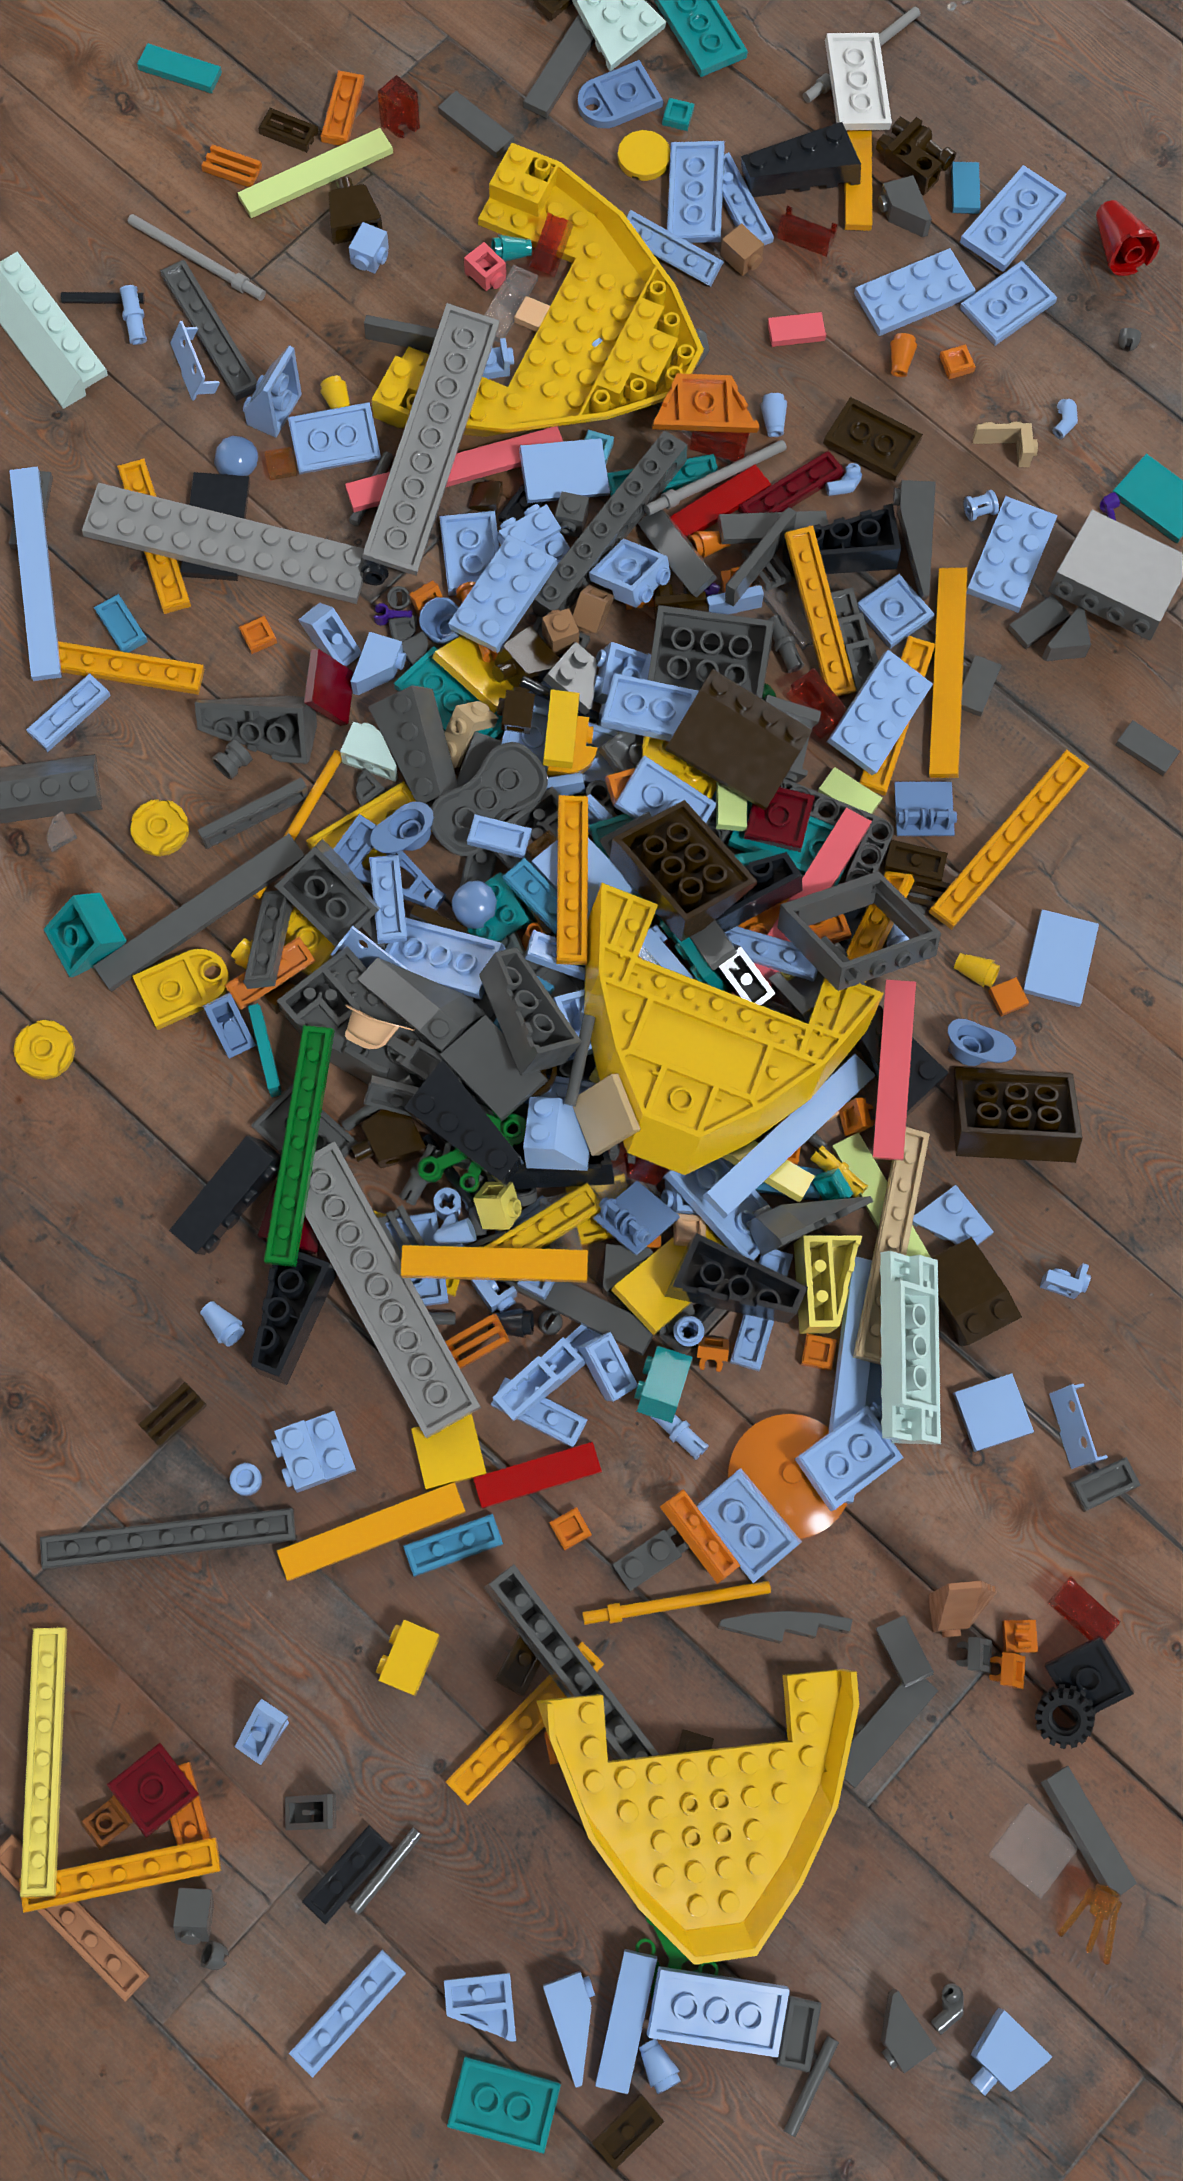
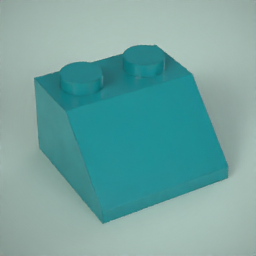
[44,893,127,977]

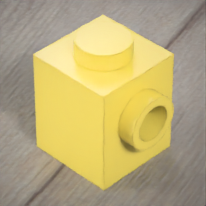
[473,1182,522,1231]

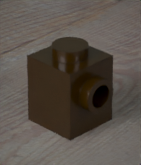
[497,687,535,734]

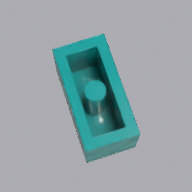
[634,1346,693,1423]

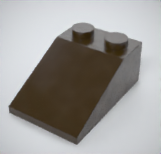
[931,1237,1022,1346]

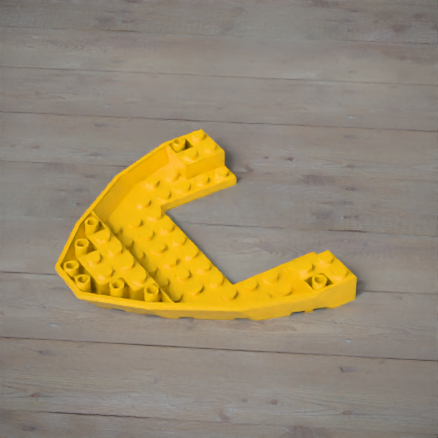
[371,143,704,437]

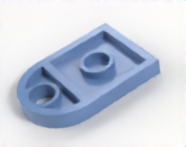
[578,60,663,128]

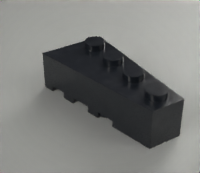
[716,852,803,932]
[485,1141,615,1189]

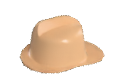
[345,1005,415,1049]

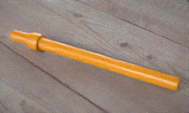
[253,750,342,899]
[582,1581,771,1625]

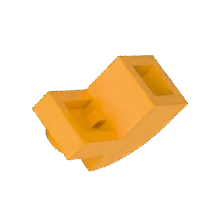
[547,716,597,777]

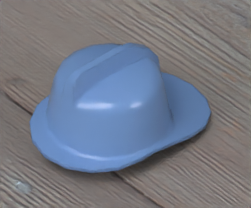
[370,802,434,853]
[947,1019,1016,1066]

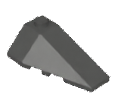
[893,480,936,600]
[195,696,317,764]
[357,958,486,1054]
[746,1196,874,1256]

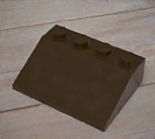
[665,669,812,810]
[610,800,757,942]
[954,1067,1083,1163]

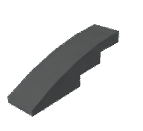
[638,509,717,597]
[831,587,878,695]
[718,1611,853,1643]

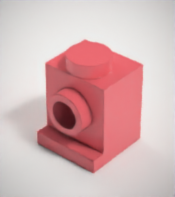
[464,242,506,291]

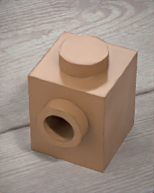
[720,223,764,276]
[573,585,614,634]
[542,608,580,656]

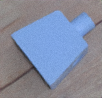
[970,2008,1052,2096]

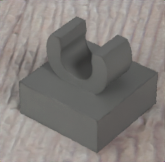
[956,1637,992,1673]

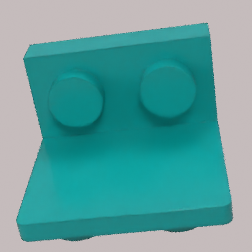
[468,872,537,942]

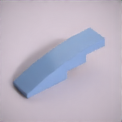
[492,1325,601,1421]

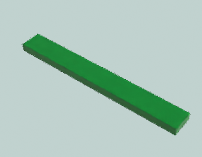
[264,1025,335,1267]

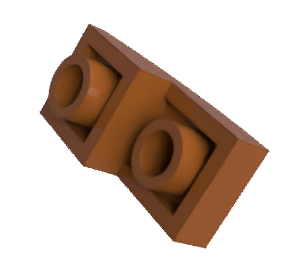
[81,1795,134,1850]

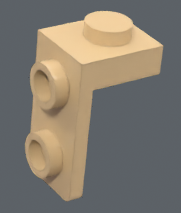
[972,422,1038,467]
[444,701,498,768]

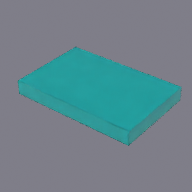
[1112,453,1183,544]
[447,2056,561,2154]

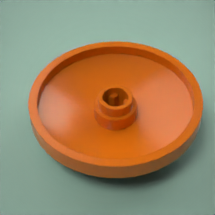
[727,1414,847,1540]

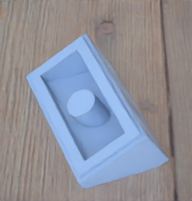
[578,1332,638,1402]

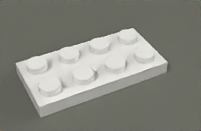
[825,33,892,130]

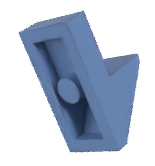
[203,993,256,1059]

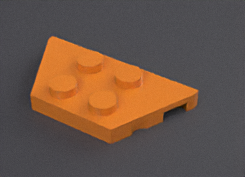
[652,373,759,433]

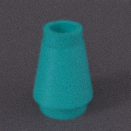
[491,234,532,262]

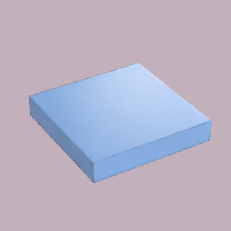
[857,574,935,649]
[953,1374,1034,1452]

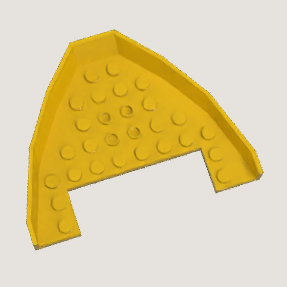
[584,883,884,1175]
[537,1669,859,1965]

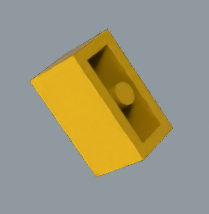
[376,1620,440,1697]

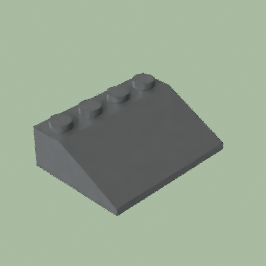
[648,605,774,699]

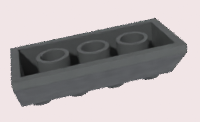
[0,754,103,824]

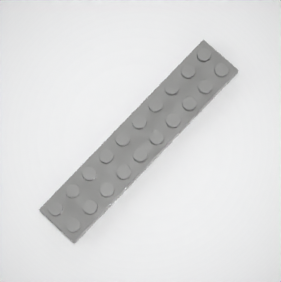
[362,303,500,576]
[82,483,365,604]
[305,1141,481,1438]

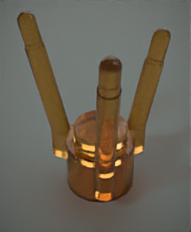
[1058,1884,1122,1965]

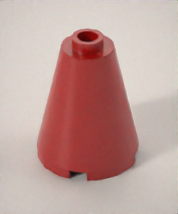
[1096,200,1160,276]

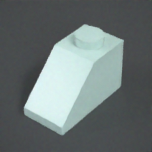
[340,722,398,782]

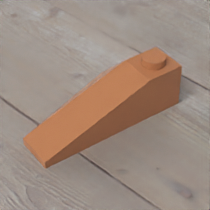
[928,1581,997,1638]

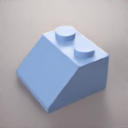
[523,1097,590,1171]

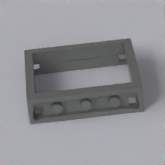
[777,871,941,991]

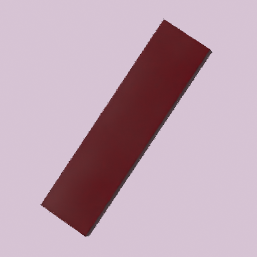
[739,450,845,514]

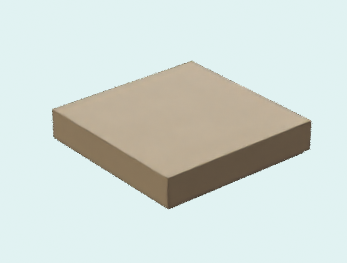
[572,1074,641,1156]

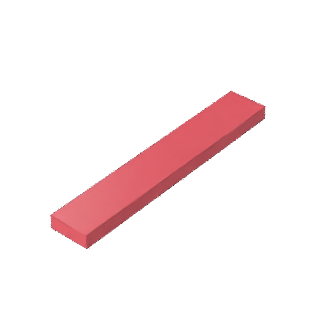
[873,979,916,1161]

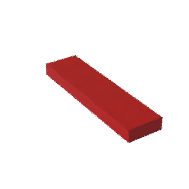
[670,464,771,538]
[473,1442,602,1509]

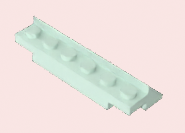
[0,252,108,409]
[879,1251,941,1444]

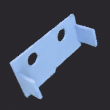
[170,321,220,401]
[330,926,410,971]
[1049,1383,1108,1469]

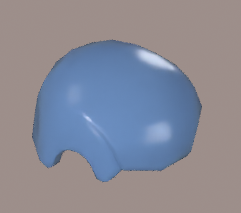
[214,436,258,476]
[419,597,460,644]
[452,880,497,929]

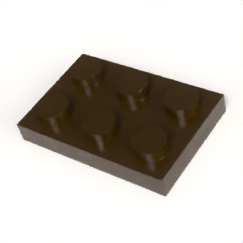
[823,397,923,482]

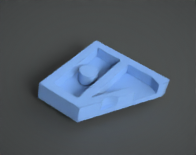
[912,1185,994,1245]
[444,1973,516,2042]

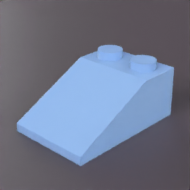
[243,346,302,438]

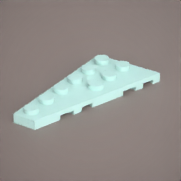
[572,0,666,72]

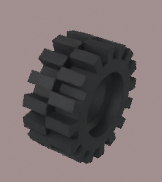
[1035,1684,1096,1749]

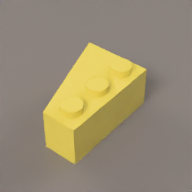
[794,1236,862,1334]

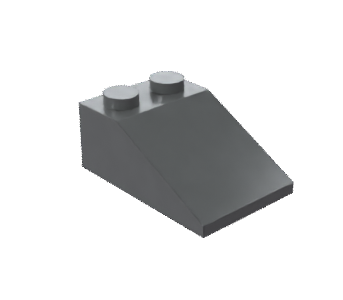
[275,839,380,947]

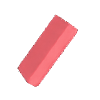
[767,312,826,347]

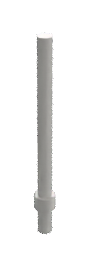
[803,7,920,103]
[128,214,266,301]
[644,440,787,516]

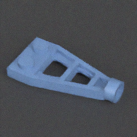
[333,814,446,910]

